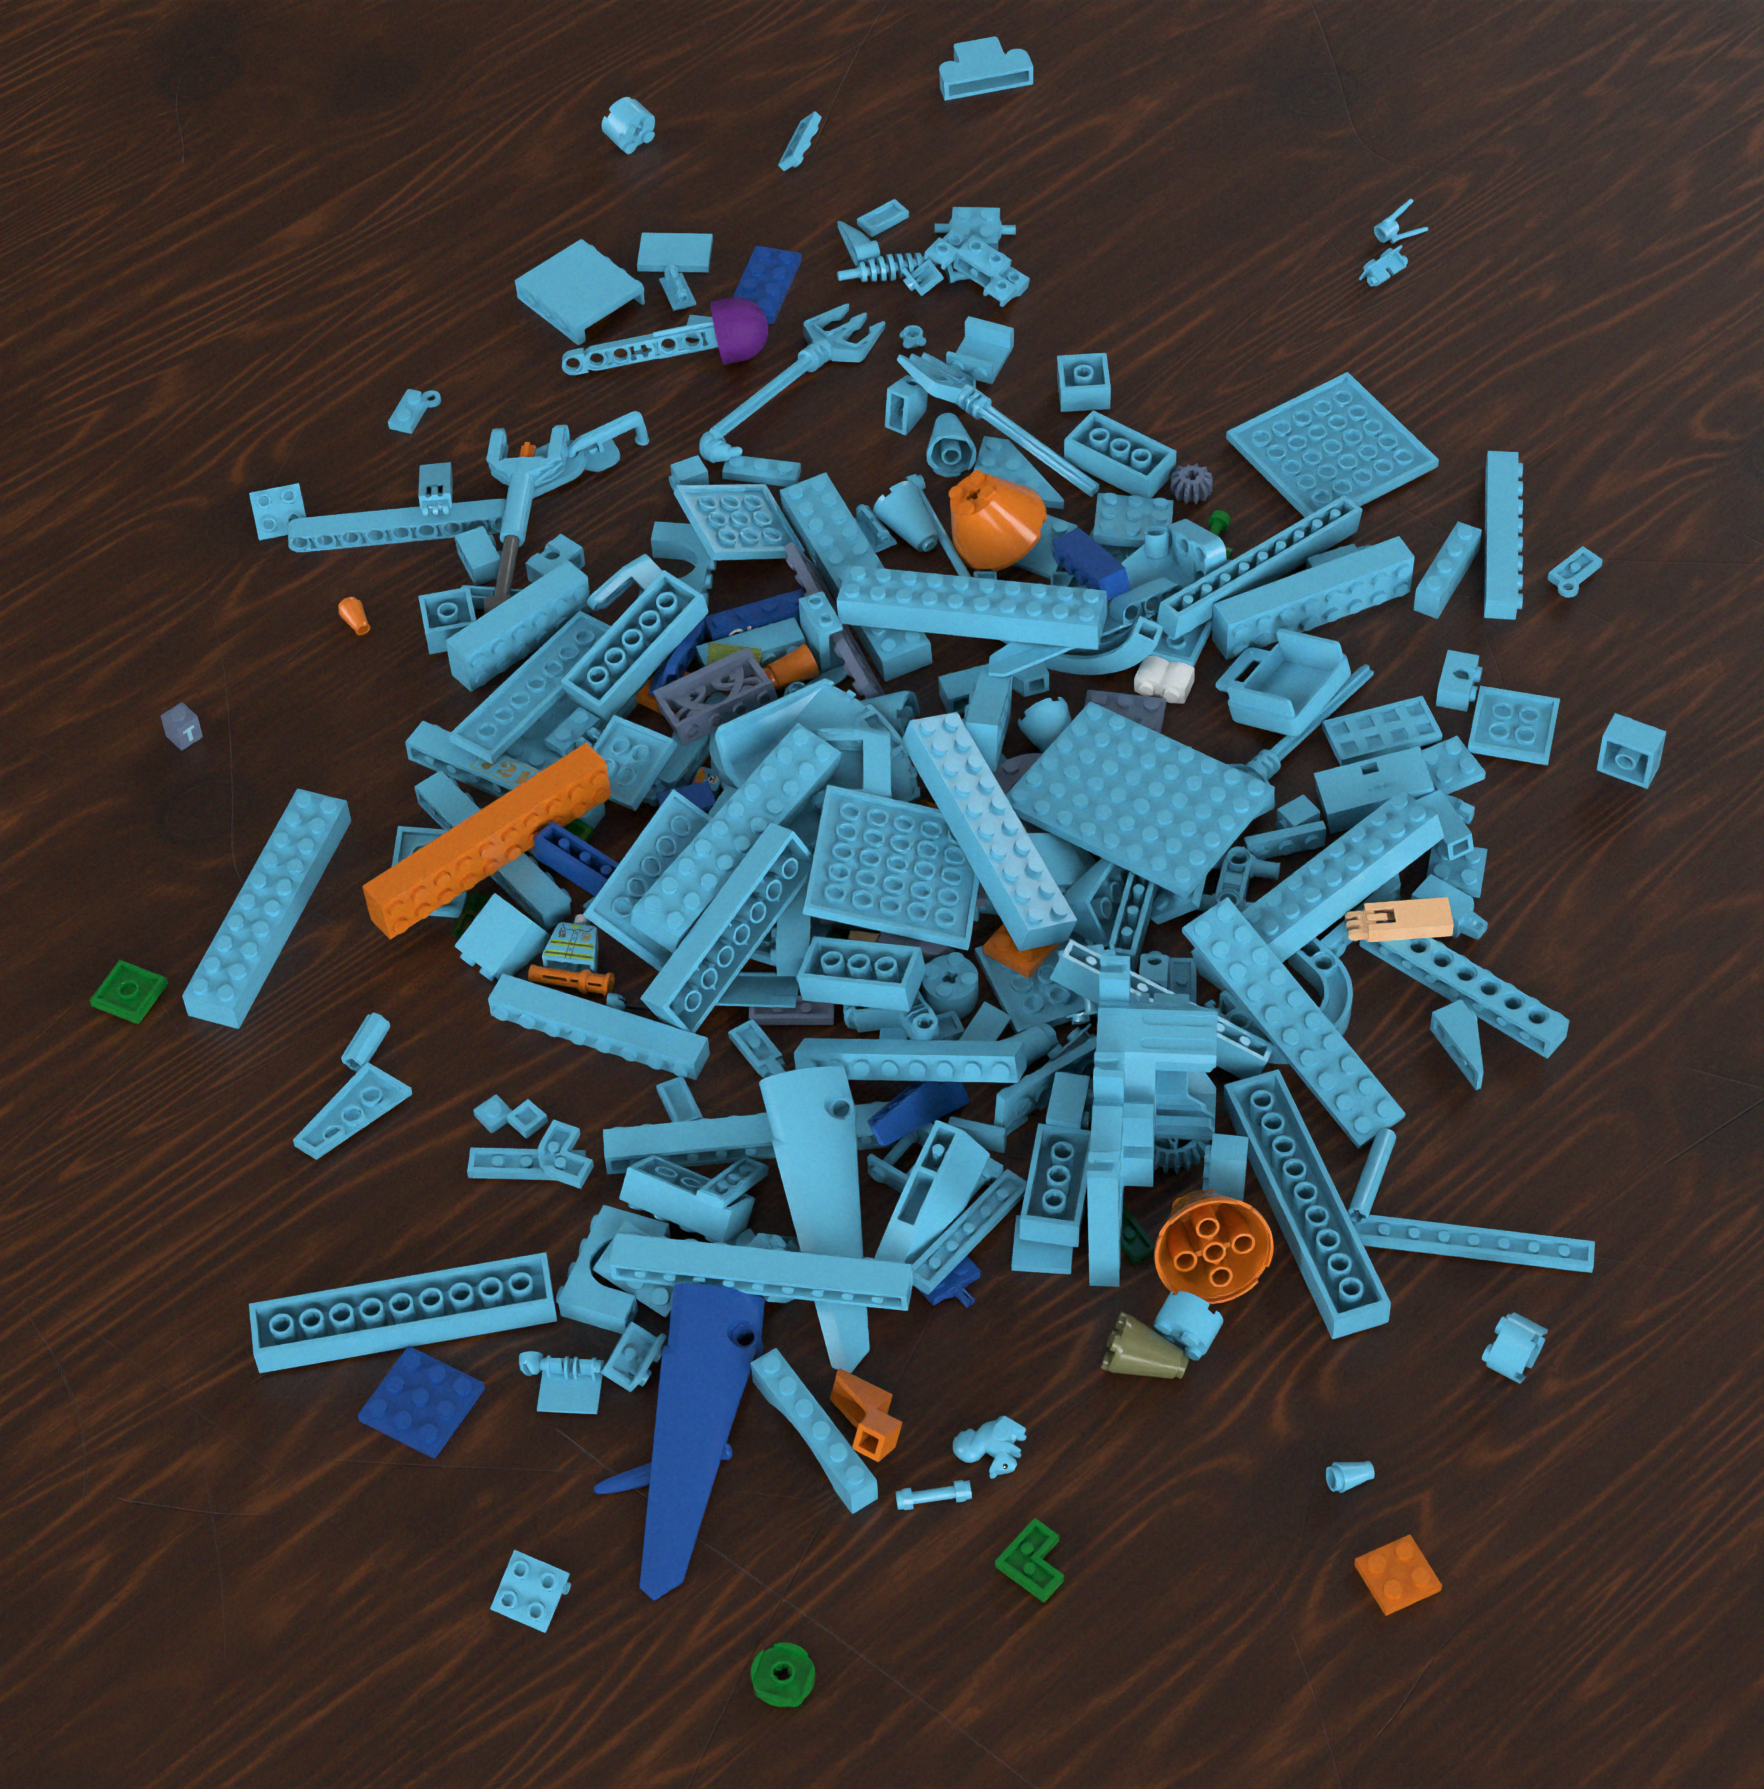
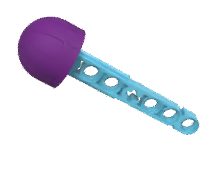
[562,297,768,375]

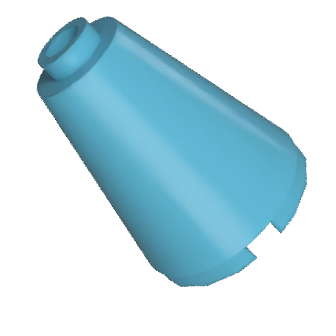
[926,413,976,477]
[873,481,938,552]
[860,690,919,739]
[1018,697,1072,753]

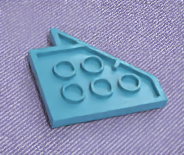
[973,436,1064,510]

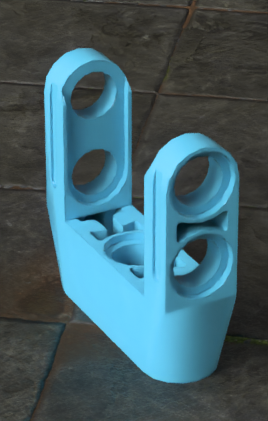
[587,554,663,611]
[811,727,892,813]

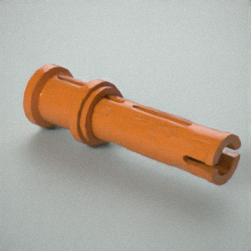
[528,964,615,997]

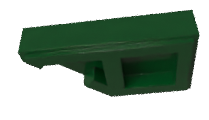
[452,893,491,937]

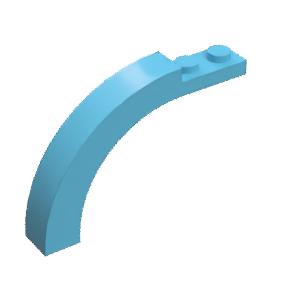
[1000,616,1164,675]

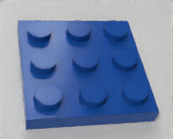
[358,1346,485,1459]

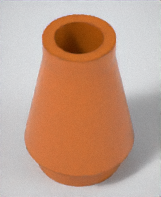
[338,597,370,635]

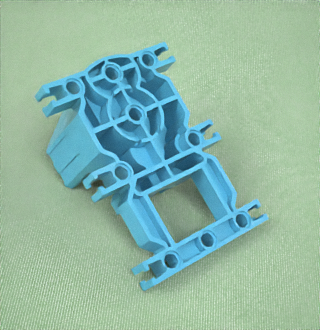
[1087,955,1218,1287]

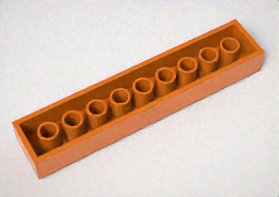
[362,743,612,940]

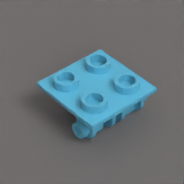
[249,483,306,541]
[537,1355,604,1414]
[490,1550,571,1633]

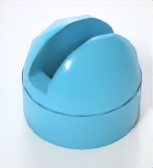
[519,1351,543,1376]

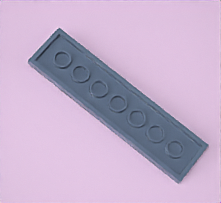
[784,541,885,699]

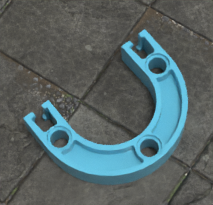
[1204,937,1353,1064]

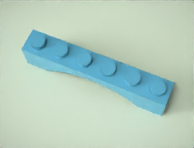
[751,1348,878,1514]

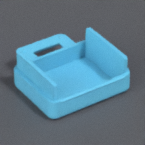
[1216,628,1351,737]

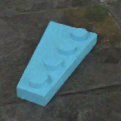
[293,1062,412,1160]

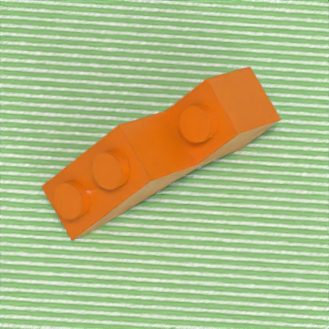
[830,1368,903,1462]

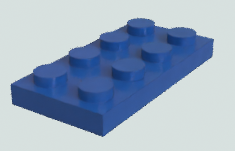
[732,245,802,324]

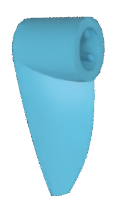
[838,221,880,266]

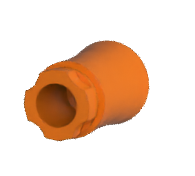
[763,643,819,691]

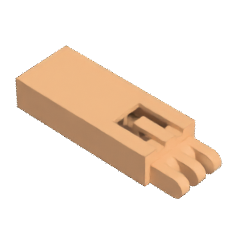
[1344,897,1454,942]

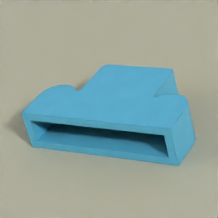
[939,37,1033,101]

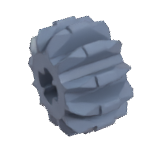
[1170,463,1213,504]

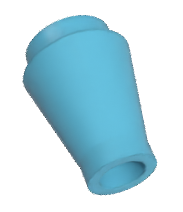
[1326,1461,1375,1493]

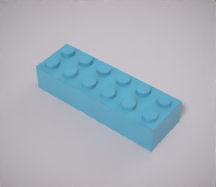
[445,560,593,692]
[561,570,709,723]

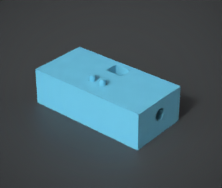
[1314,746,1435,834]

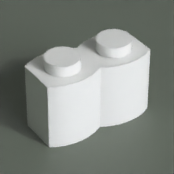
[1134,656,1195,704]

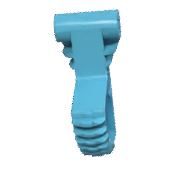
[843,990,942,1040]

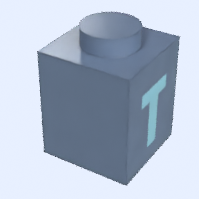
[161,702,203,751]

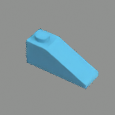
[1430,999,1484,1090]

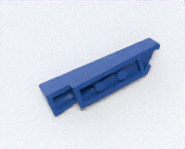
[649,618,705,695]
[867,1081,970,1146]

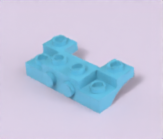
[924,229,1030,307]

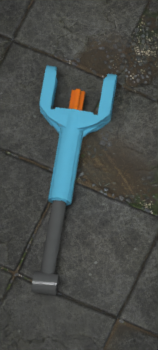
[484,425,570,614]

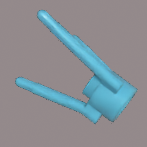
[1374,199,1428,244]

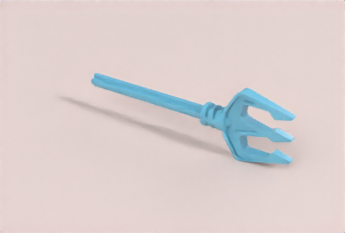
[710,304,885,440]
[897,352,1100,497]
[1227,664,1374,819]

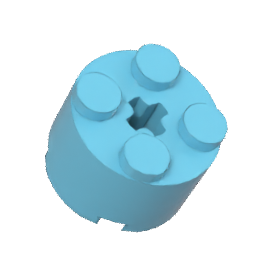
[602,97,655,154]
[922,952,979,1019]
[1153,1291,1223,1361]
[1481,1312,1548,1384]

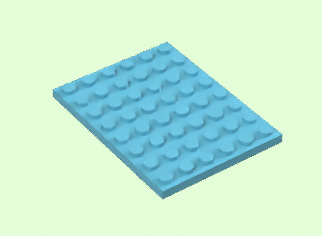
[1005,701,1275,898]

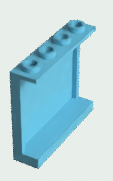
[515,239,645,345]

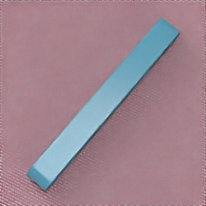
[288,499,506,552]

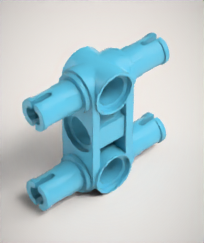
[1196,846,1281,913]

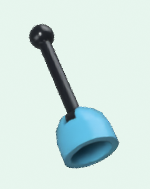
[606,993,651,1011]

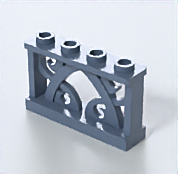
[653,647,778,745]

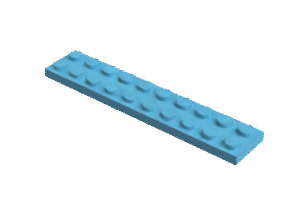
[1182,897,1405,1149]

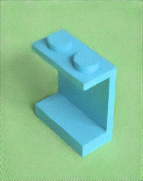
[946,316,1014,384]

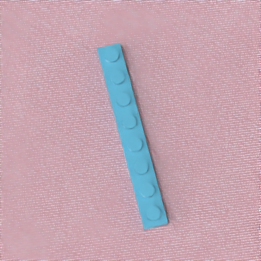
[1354,1215,1595,1273]

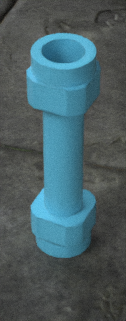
[895,1480,972,1510]

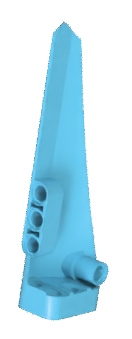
[988,519,1227,677]
[759,1066,870,1373]

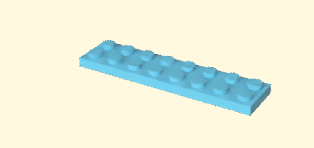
[449,611,611,764]

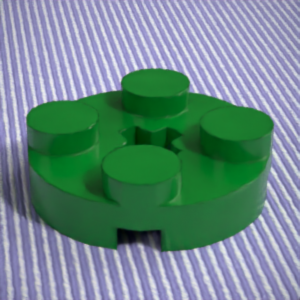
[751,1642,815,1707]

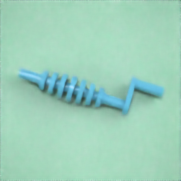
[837,253,970,283]

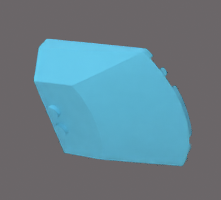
[715,678,920,855]

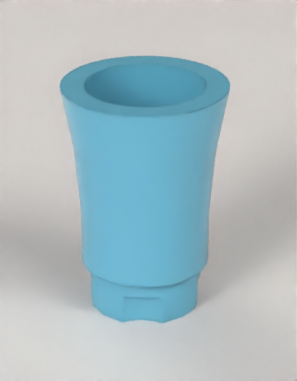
[1000,1022,1058,1067]

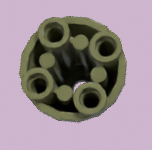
[1100,1311,1189,1379]

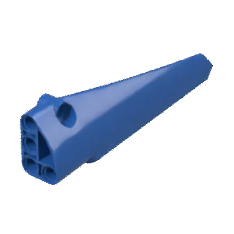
[639,1283,765,1601]

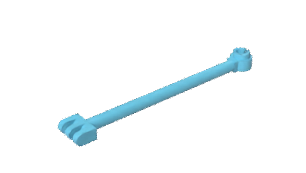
[905,474,971,577]

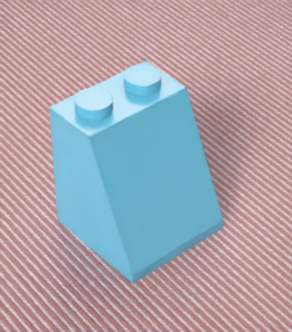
[455,893,551,981]

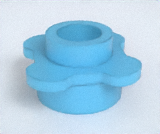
[900,325,926,349]

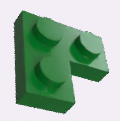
[995,1518,1064,1603]

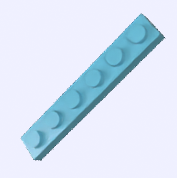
[912,1169,1027,1295]

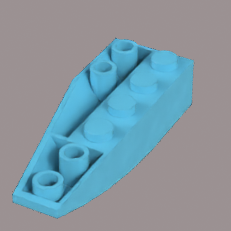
[874,1120,990,1265]

